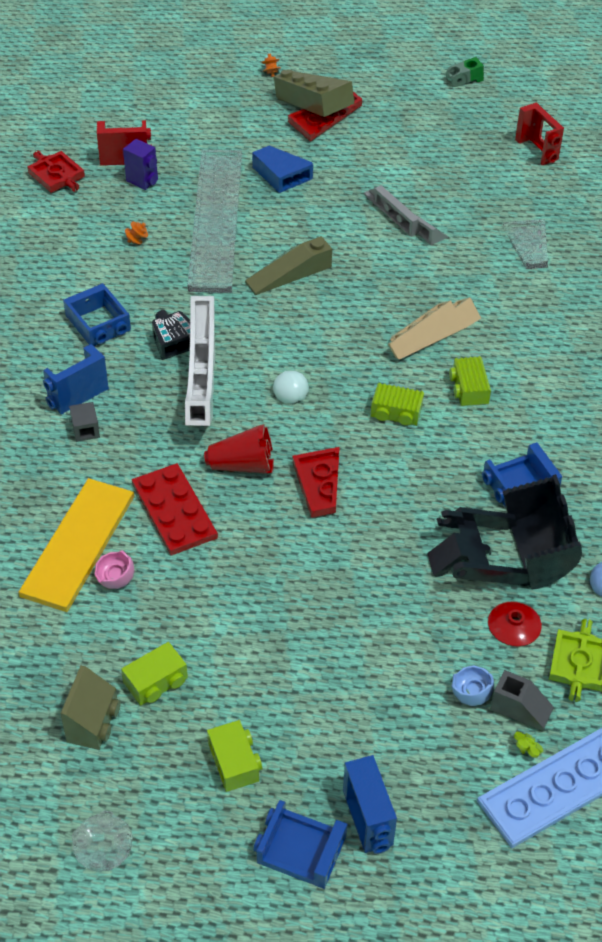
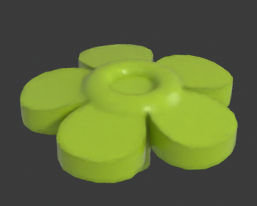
[514,731,543,758]

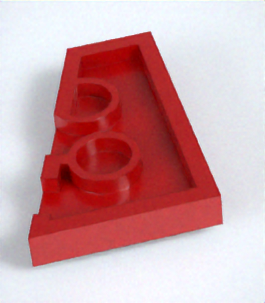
[292,447,340,518]

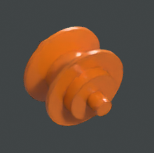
[261,53,281,77]
[125,221,148,245]

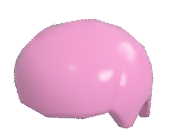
[94,550,135,589]

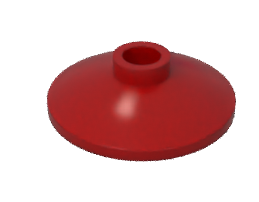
[488,601,542,647]

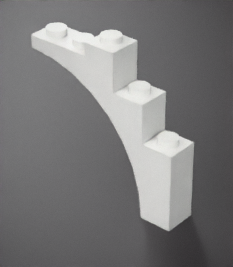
[185,296,215,426]

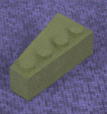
[273,69,354,117]

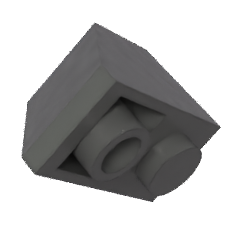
[490,670,554,731]

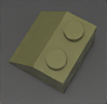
[60,665,121,750]

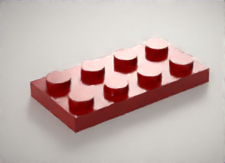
[132,463,218,556]

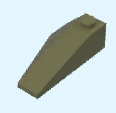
[245,236,332,295]

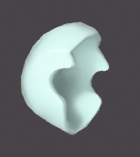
[273,370,309,404]

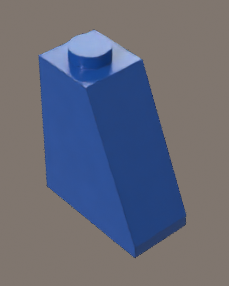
[252,146,313,193]

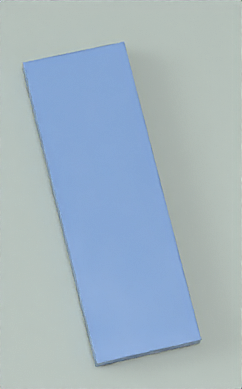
[477,728,602,849]

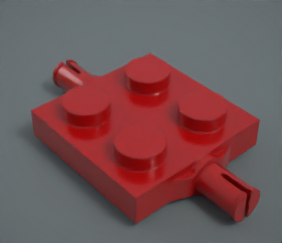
[27,150,85,193]

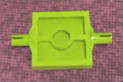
[549,619,602,702]

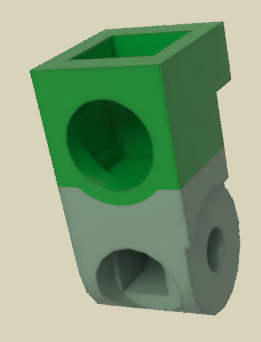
[445,57,484,87]

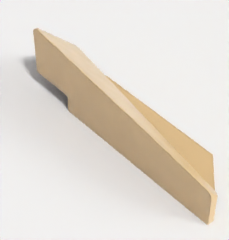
[388,297,481,359]

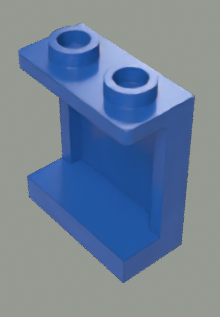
[43,344,109,415]
[482,442,563,508]
[253,800,347,889]

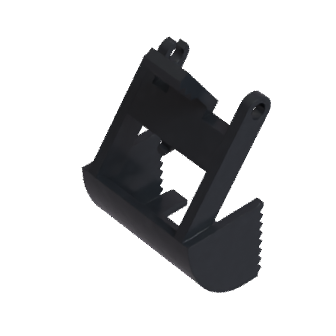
[427,474,582,590]

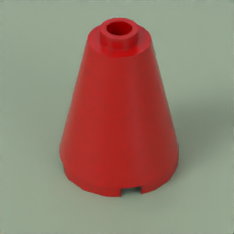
[204,424,274,474]

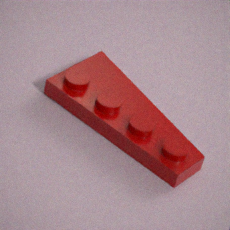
[288,92,362,141]

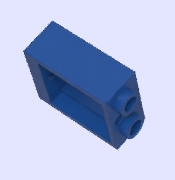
[63,283,131,346]
[343,755,397,854]

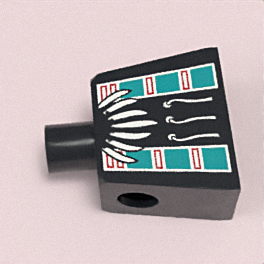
[152,310,190,360]

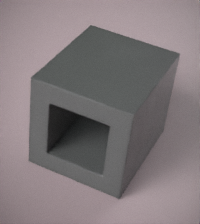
[69,402,100,442]

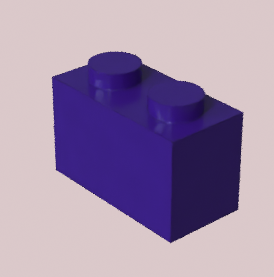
[123,139,158,190]

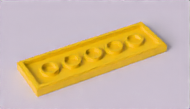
[18,478,134,613]

